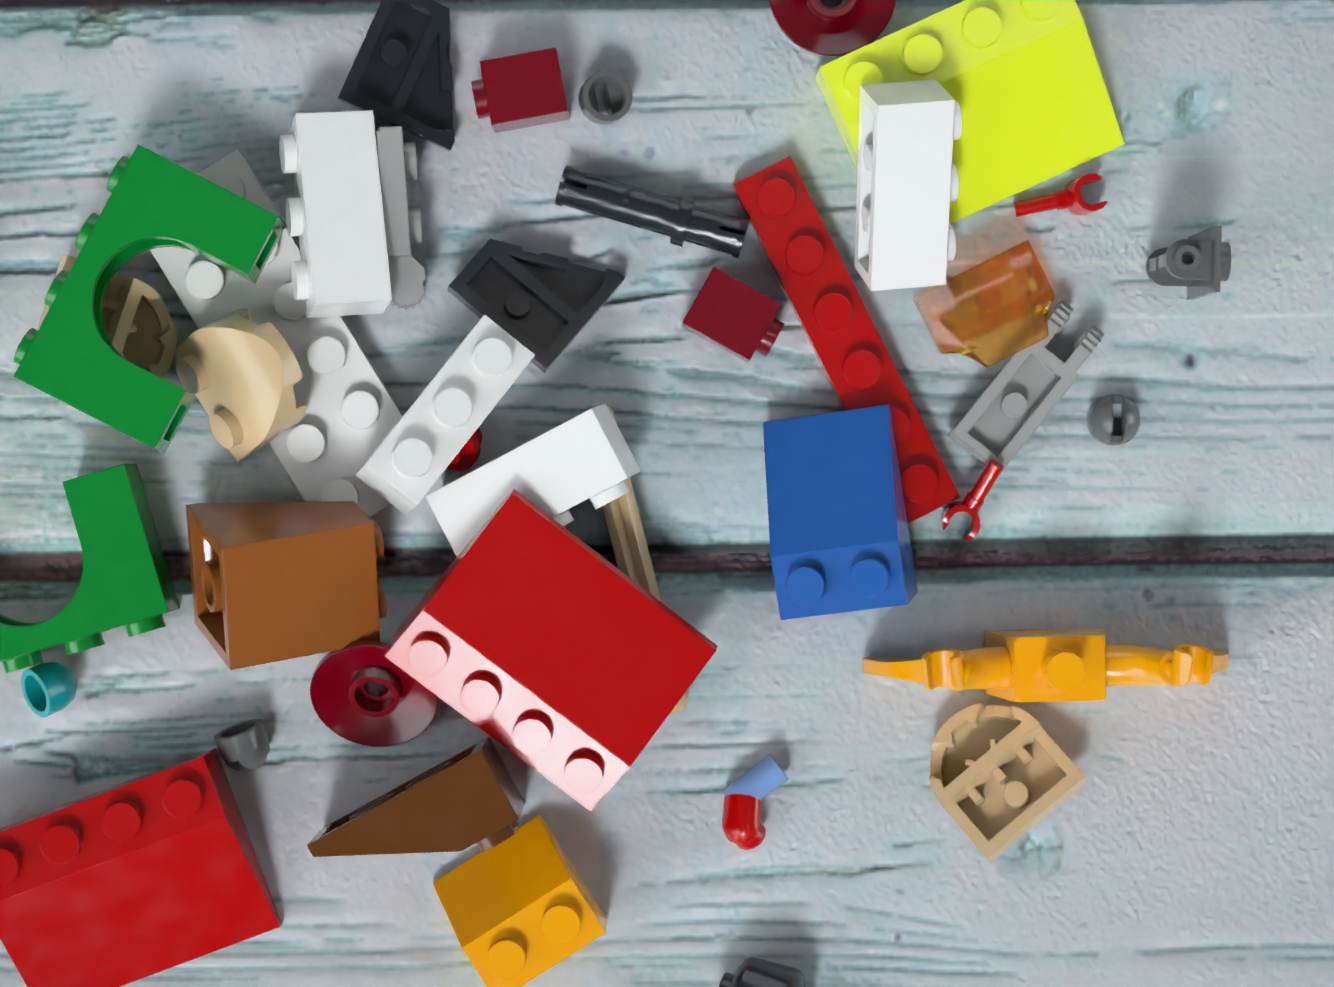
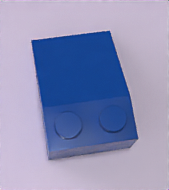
[763,404,918,620]

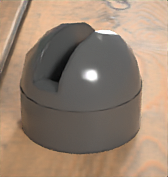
[578,70,632,125]
[1087,394,1140,445]
[214,719,270,771]

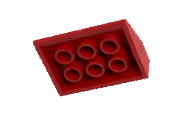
[385,489,717,811]
[0,748,282,987]

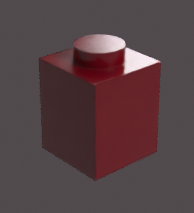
[471,47,569,133]
[682,267,785,363]

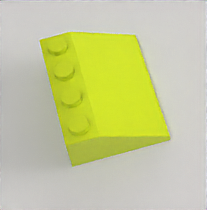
[815,0,1125,224]

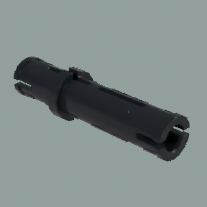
[555,165,750,259]

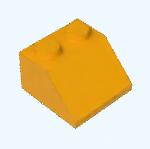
[432,814,607,987]

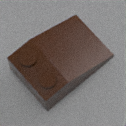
[307,737,525,857]

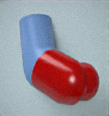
[722,754,789,850]

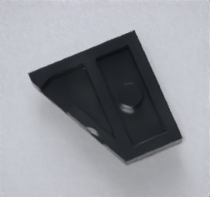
[337,0,455,151]
[448,238,625,373]

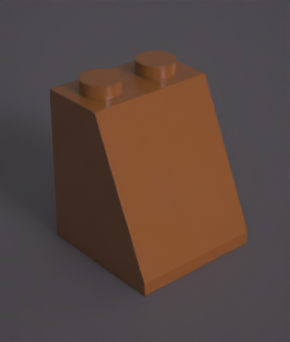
[186,501,387,670]

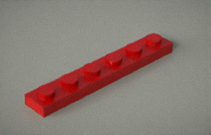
[732,156,960,523]

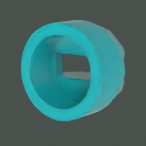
[21,662,77,718]

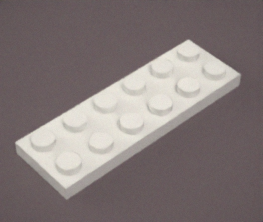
[150,149,403,518]

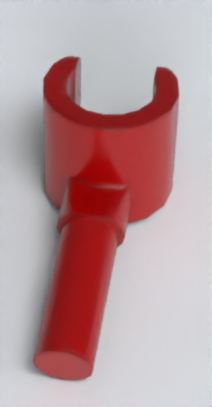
[1013,173,1108,217]
[941,459,1004,541]

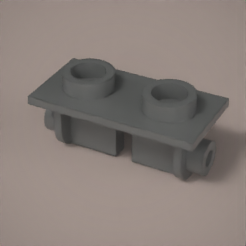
[1146,226,1231,300]

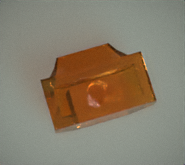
[912,240,1056,368]

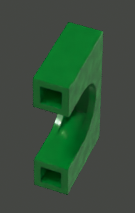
[13,144,285,454]
[0,464,180,673]

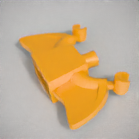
[862,628,1229,702]

